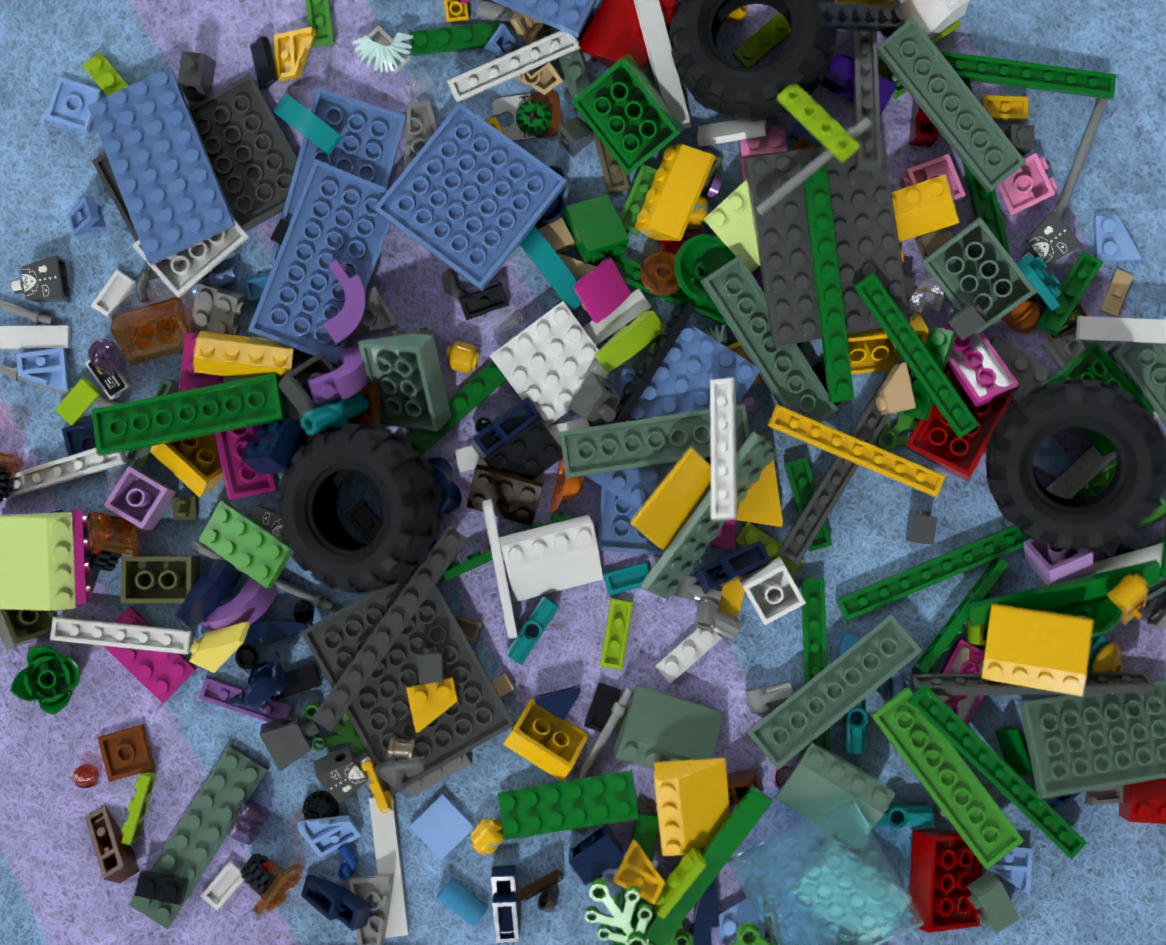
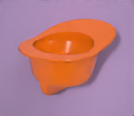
[1000,295,1043,335]
[550,458,584,512]

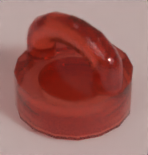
[73,764,99,788]

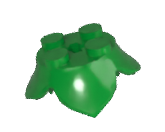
[10,645,81,715]

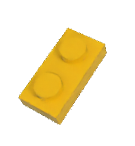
[980,95,1029,122]

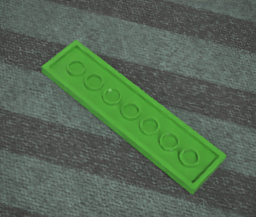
[870,687,1024,869]

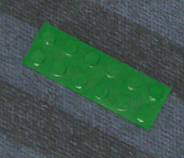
[498,770,640,840]

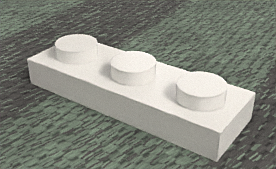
[655,628,722,684]

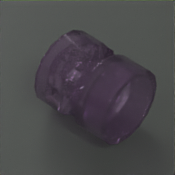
[88,339,126,376]
[226,799,270,844]

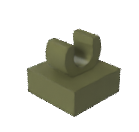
[172,496,198,521]

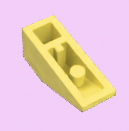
[189,622,250,673]

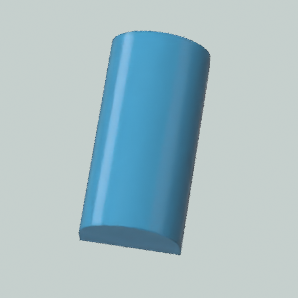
[437,878,488,927]

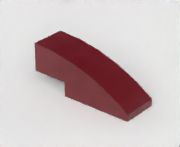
[909,99,938,148]

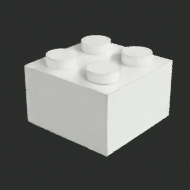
[739,556,806,625]

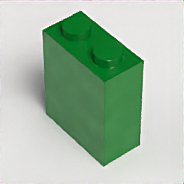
[563,194,629,264]

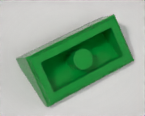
[995,726,1032,775]

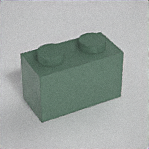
[967,871,1020,933]

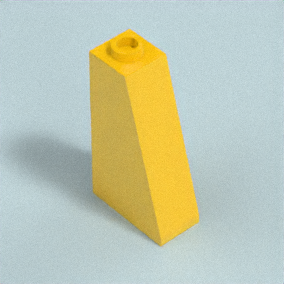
[735,435,783,527]

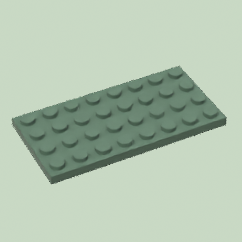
[1019,679,1166,799]

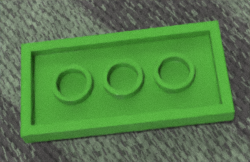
[199,501,293,589]

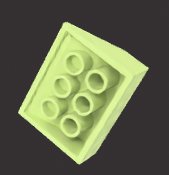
[703,179,760,273]
[0,512,76,611]

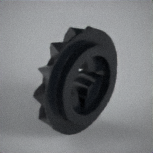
[302,791,339,820]

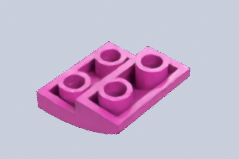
[573,257,631,323]

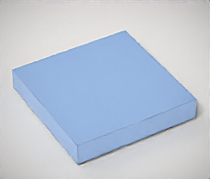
[45,76,104,133]
[409,793,475,860]

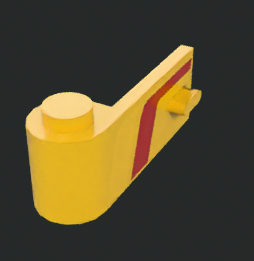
[1107,574,1148,625]

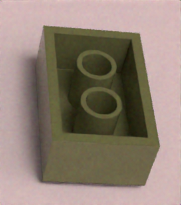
[121,556,200,604]

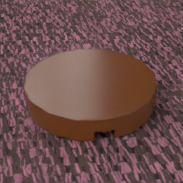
[640,251,680,296]

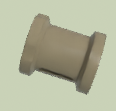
[388,736,415,760]

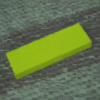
[600,598,633,670]

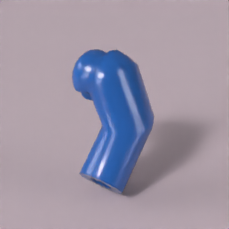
[338,843,358,880]

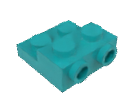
[1016,253,1062,311]

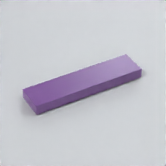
[198,676,294,722]

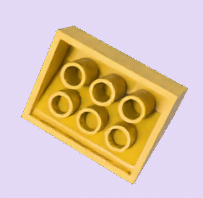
[630,447,711,552]
[981,604,1093,696]
[654,758,730,856]

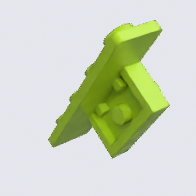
[777,83,860,163]

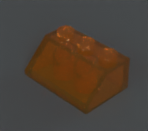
[110,297,192,366]

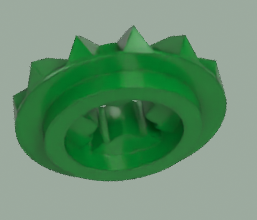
[516,99,552,136]

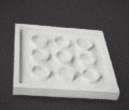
[489,301,616,427]

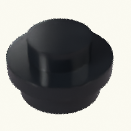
[235,646,259,669]

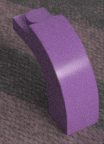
[323,260,365,346]
[308,344,369,405]
[200,577,279,630]

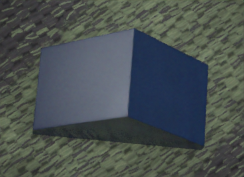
[535,685,581,721]

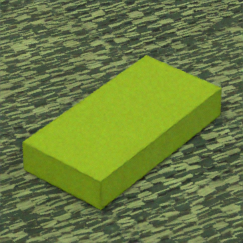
[55,377,102,426]

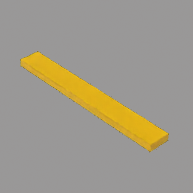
[767,404,946,497]

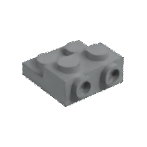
[190,282,246,335]

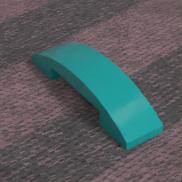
[272,93,343,155]
[519,226,582,312]

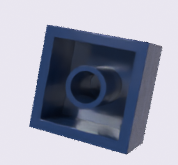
[241,417,307,475]
[569,824,624,886]

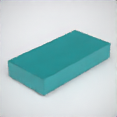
[603,561,650,596]

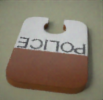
[493,91,562,141]

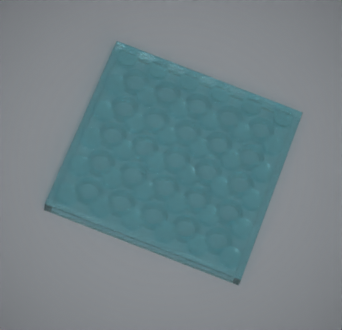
[728,799,924,945]

